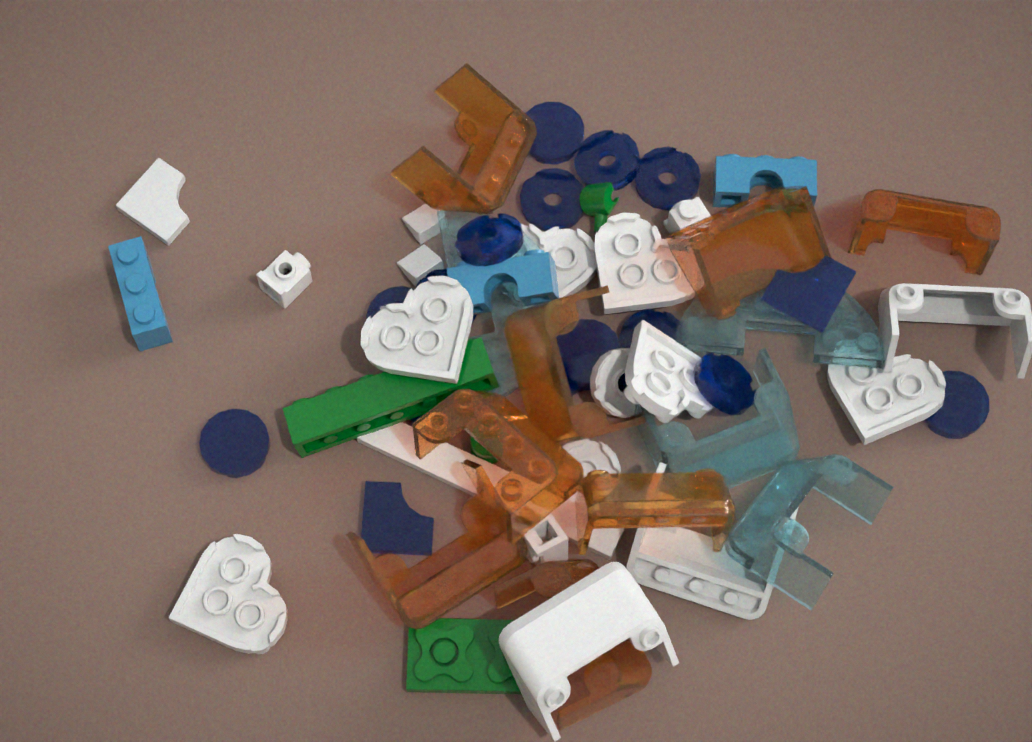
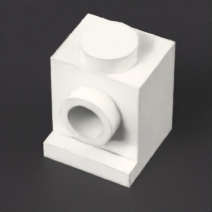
[663,197,712,247]
[256,250,313,309]
[519,512,569,573]

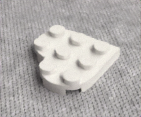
[594,213,701,314]
[483,222,597,324]
[361,276,473,384]
[624,319,722,423]
[827,340,946,445]
[169,534,288,654]

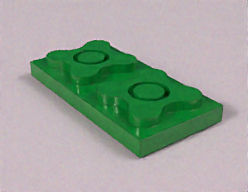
[406,618,522,695]

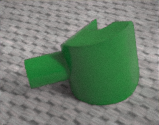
[580,182,619,233]

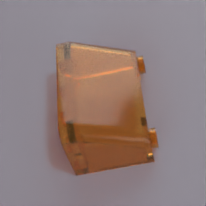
[666,186,833,320]
[848,189,1001,275]

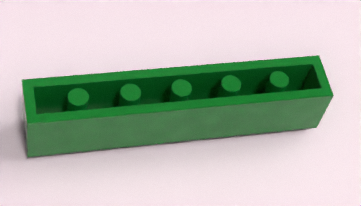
[282,337,499,458]

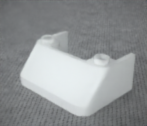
[878,283,1032,379]
[626,462,798,620]
[499,562,679,741]

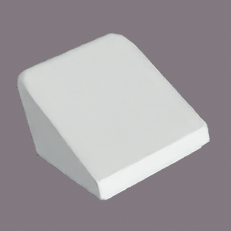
[402,201,448,245]
[397,244,444,288]

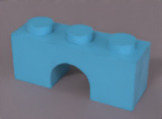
[713,154,817,211]
[108,236,173,351]
[447,249,560,315]

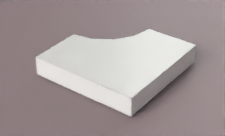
[116,158,190,246]

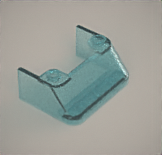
[634,348,800,505]
[724,454,894,611]

